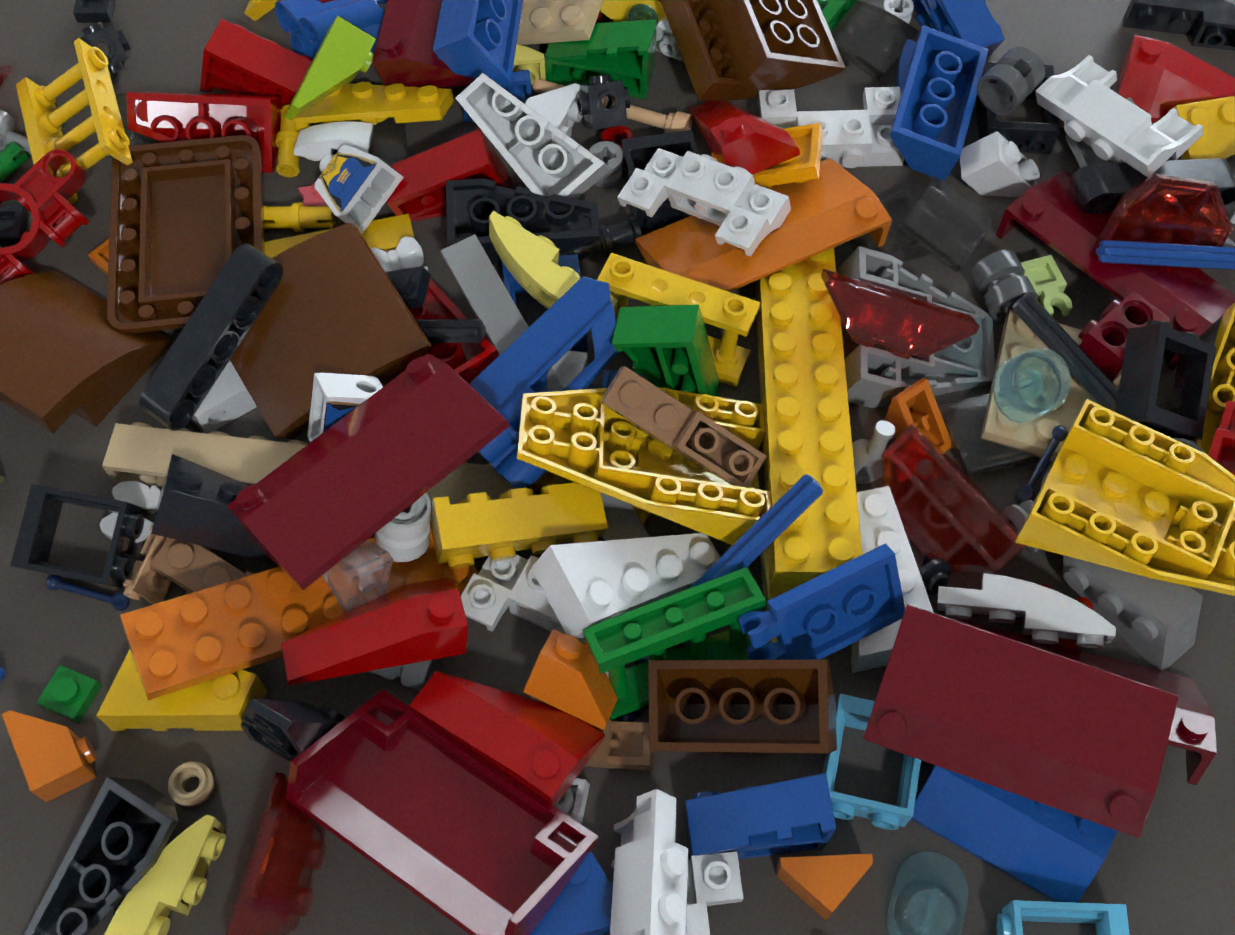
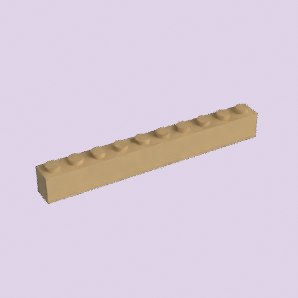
[102,422,514,506]

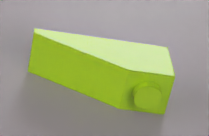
[284,16,376,121]

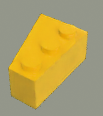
[96,649,267,731]

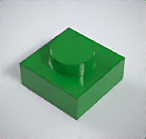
[36,665,102,724]

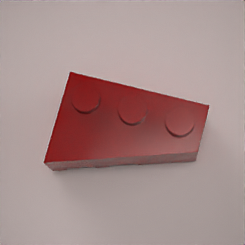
[386,129,512,222]

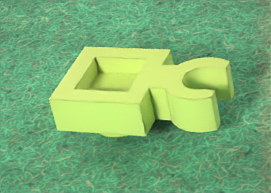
[1021,255,1072,317]

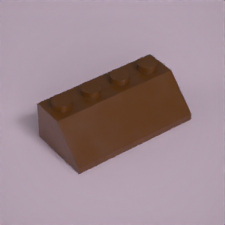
[648,659,837,754]

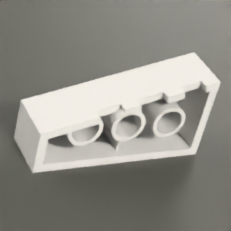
[456,73,612,199]
[851,486,934,673]
[531,533,720,640]

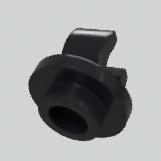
[915,552,952,595]

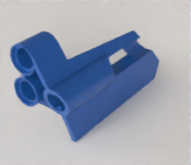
[275,0,388,61]
[469,276,619,489]

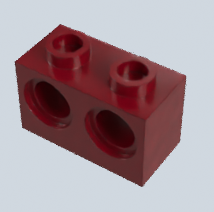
[1078,291,1171,382]

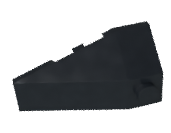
[446,178,600,265]
[240,698,345,763]
[24,777,178,935]

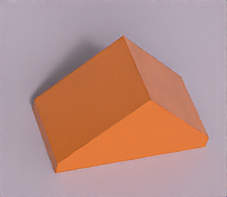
[884,378,953,466]
[775,854,873,920]

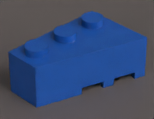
[912,0,1005,57]
[683,773,836,860]
[530,851,613,935]

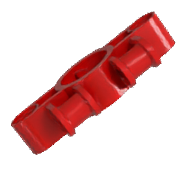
[0,149,90,285]

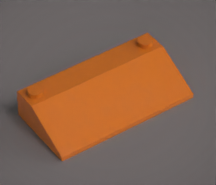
[635,158,892,292]

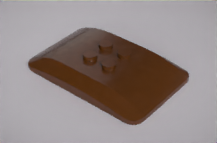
[107,135,265,333]

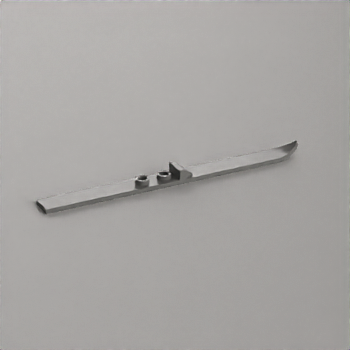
[440,235,689,645]

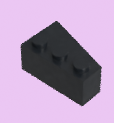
[151,454,276,564]

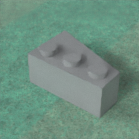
[1062,555,1203,671]

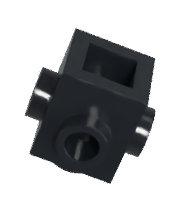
[71,22,131,74]
[576,74,630,130]

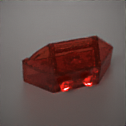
[1095,174,1233,248]
[821,269,979,359]
[882,424,1027,573]
[226,772,326,935]

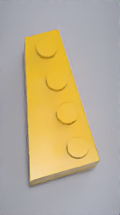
[430,482,608,569]

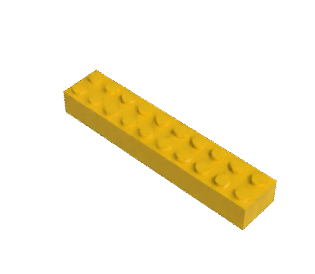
[755,247,862,597]

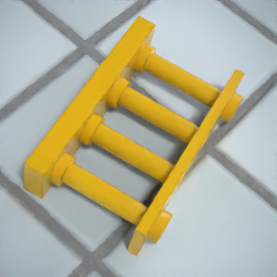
[16,38,133,204]
[597,253,760,388]

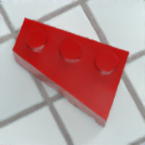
[200,18,312,108]

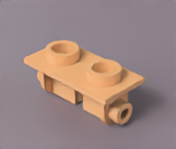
[123,525,172,605]

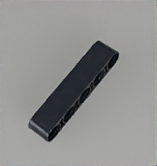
[1071,158,1235,214]
[139,244,283,431]

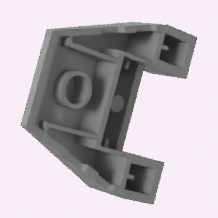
[837,246,996,408]

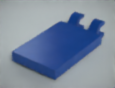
[738,543,905,660]

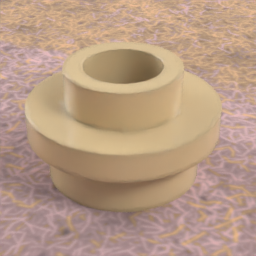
[168,761,214,807]

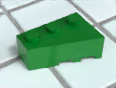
[544,19,657,99]
[612,304,720,397]

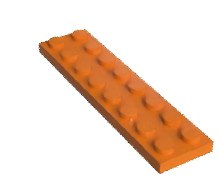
[120,522,478,700]

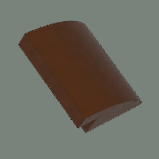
[660,0,846,101]
[230,223,432,439]
[0,270,173,434]

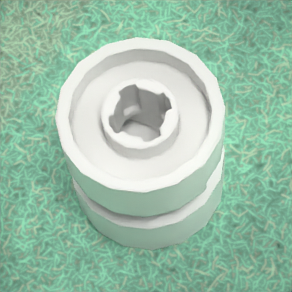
[375,493,431,562]

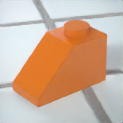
[523,629,618,730]
[2,710,97,803]

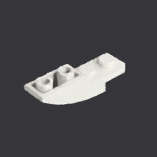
[937,573,1116,648]

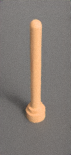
[532,79,693,133]

